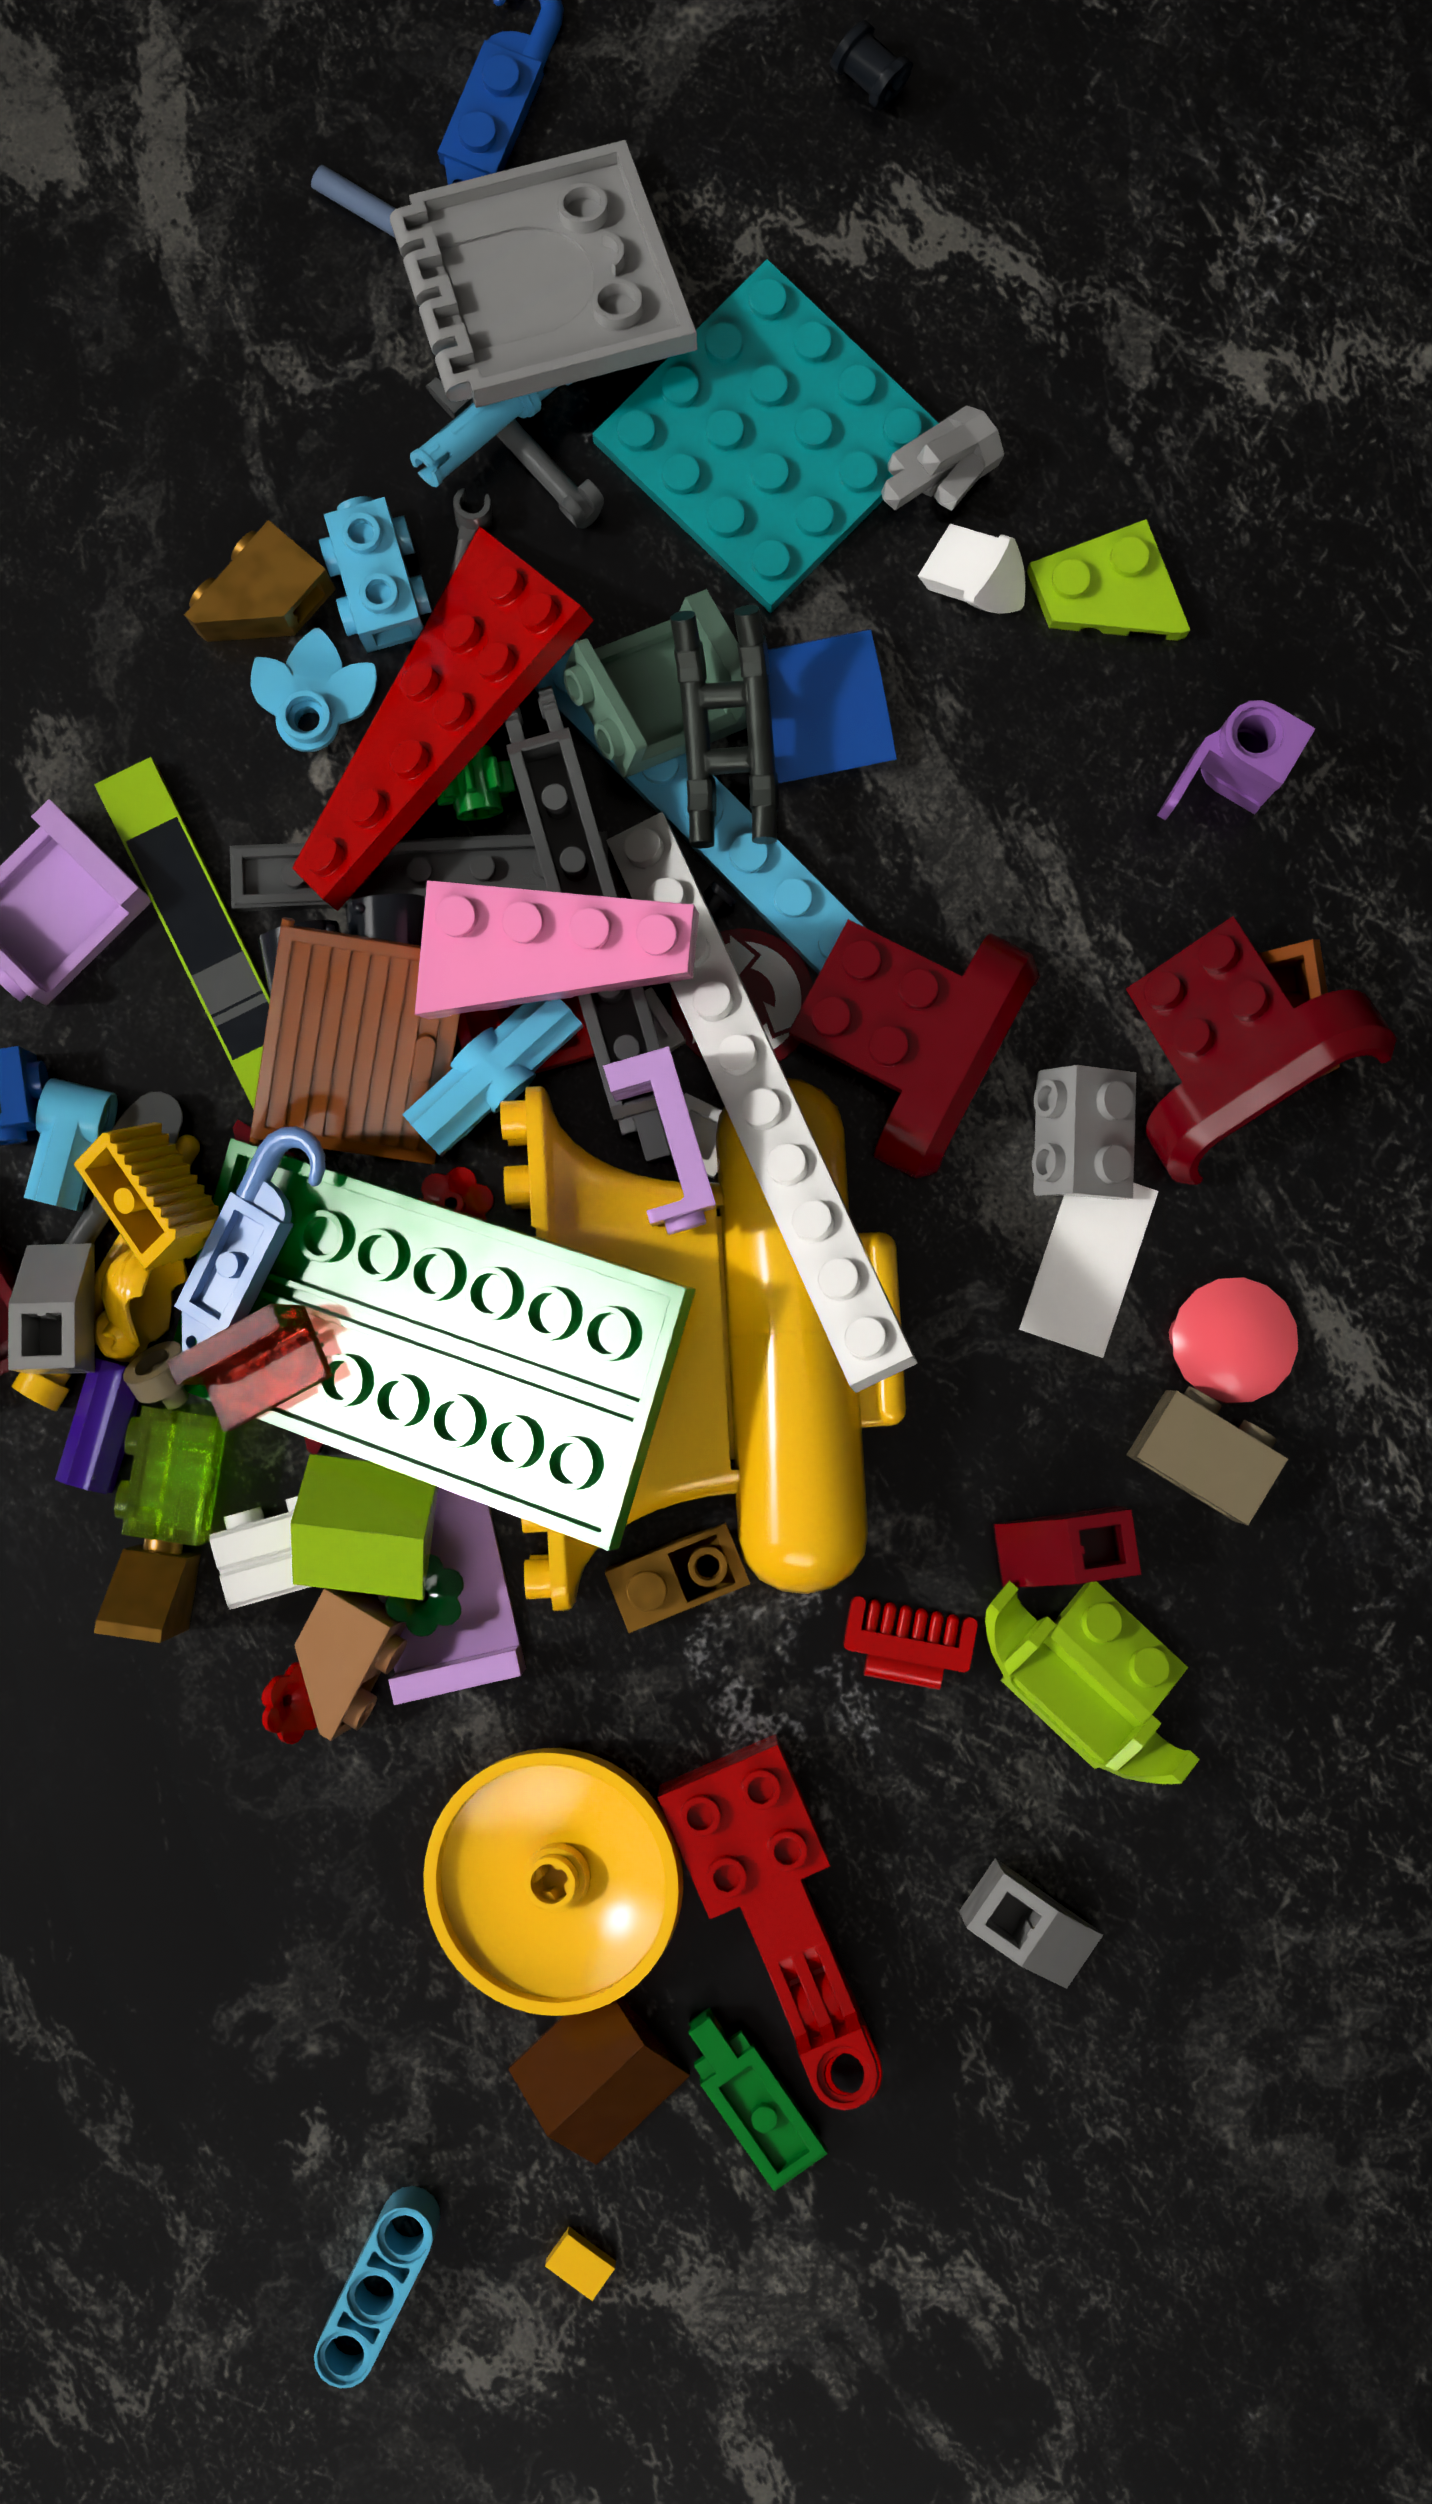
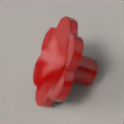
[421,1167,494,1220]
[261,1661,317,1744]

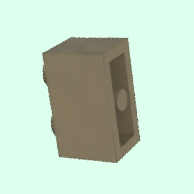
[1127,1386,1288,1525]

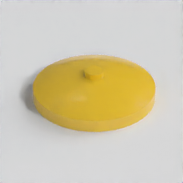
[424,1748,683,2016]

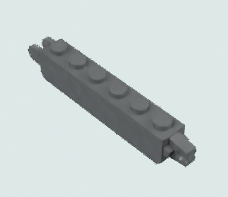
[505,685,671,1163]

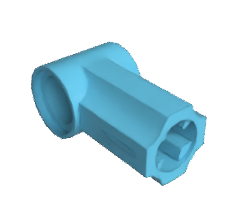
[24,1078,118,1212]

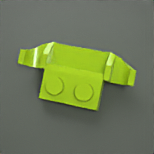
[985,1580,1200,1785]

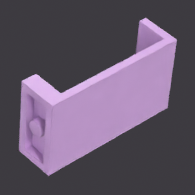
[359,1458,526,1705]

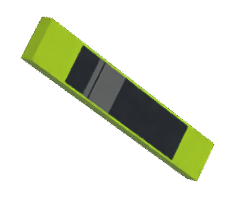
[94,757,270,1110]

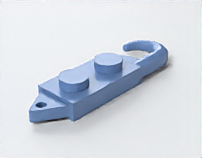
[174,1126,325,1359]

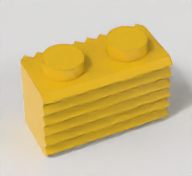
[74,1122,219,1271]

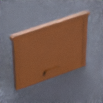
[249,917,460,1165]

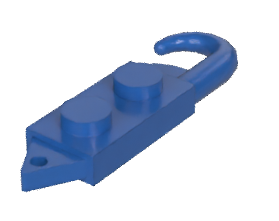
[438,0,564,185]

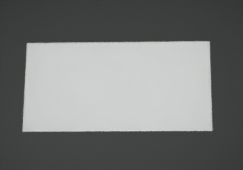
[1019,1183,1159,1358]

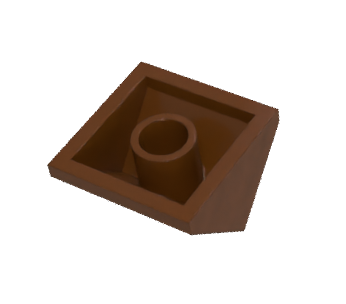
[508,1997,690,2165]

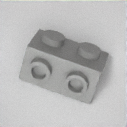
[1032,1065,1136,1200]

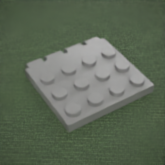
[389,140,697,408]

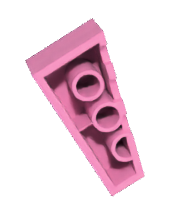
[415,880,699,1020]

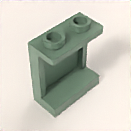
[563,589,747,779]

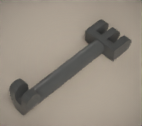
[426,377,604,529]

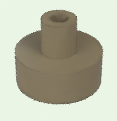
[123,1341,194,1410]

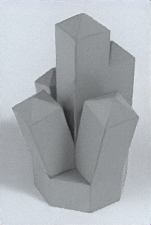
[881,405,1004,511]

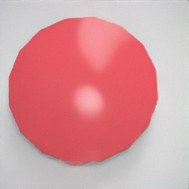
[1169,1277,1298,1403]

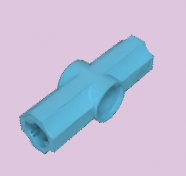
[402,999,584,1157]

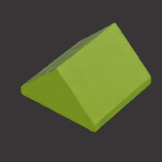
[290,1454,438,1600]

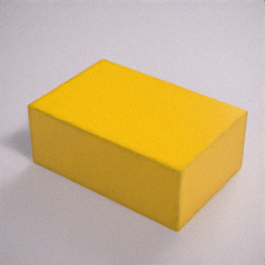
[545,2227,616,2301]

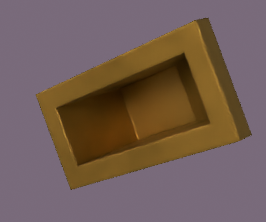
[94,1536,201,1643]

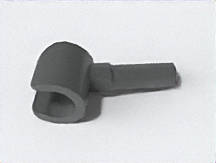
[449,488,492,580]

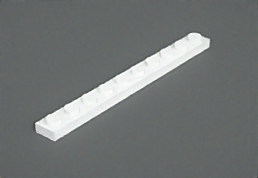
[606,812,918,1393]

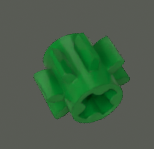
[437,745,516,821]

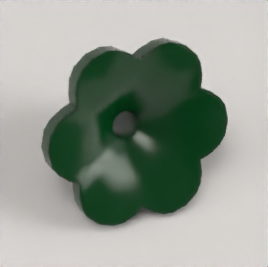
[385,1554,464,1637]

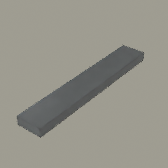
[230,831,609,912]

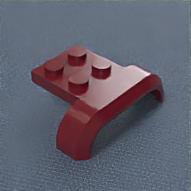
[1126,916,1397,1185]
[788,919,1040,1179]

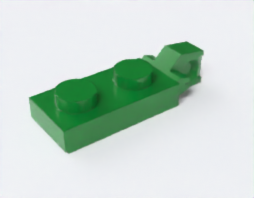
[688,2007,828,2191]

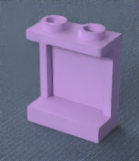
[0,799,151,1006]
[603,1046,716,1235]

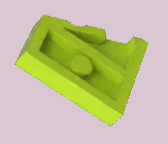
[1027,519,1190,641]

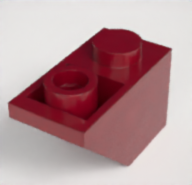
[993,1506,1141,1588]

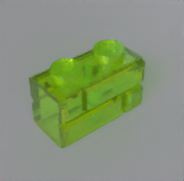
[114,1405,229,1546]

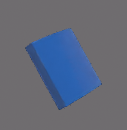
[768,629,897,783]

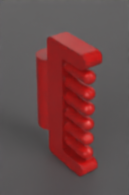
[843,1596,978,1690]

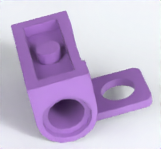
[1157,700,1316,820]

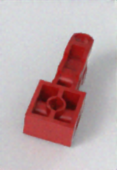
[657,1734,884,2111]

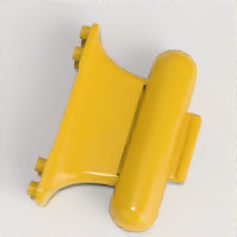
[500,1078,906,1611]

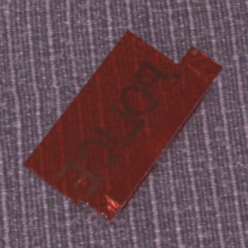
[167,1304,333,1432]

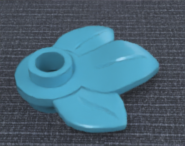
[251,628,378,752]

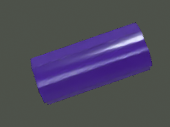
[55,1356,140,1494]

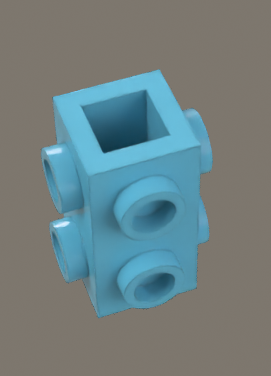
[319,496,432,653]

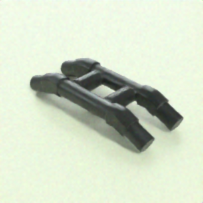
[670,605,779,848]

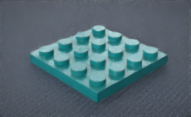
[592,259,939,613]

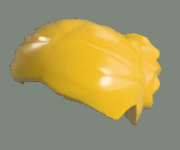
[94,1249,188,1363]

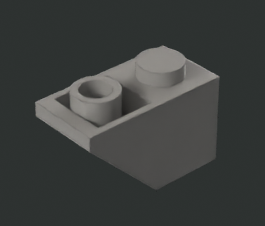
[8,1243,95,1375]
[959,1858,1103,1989]

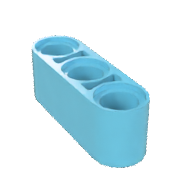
[314,2186,440,2389]

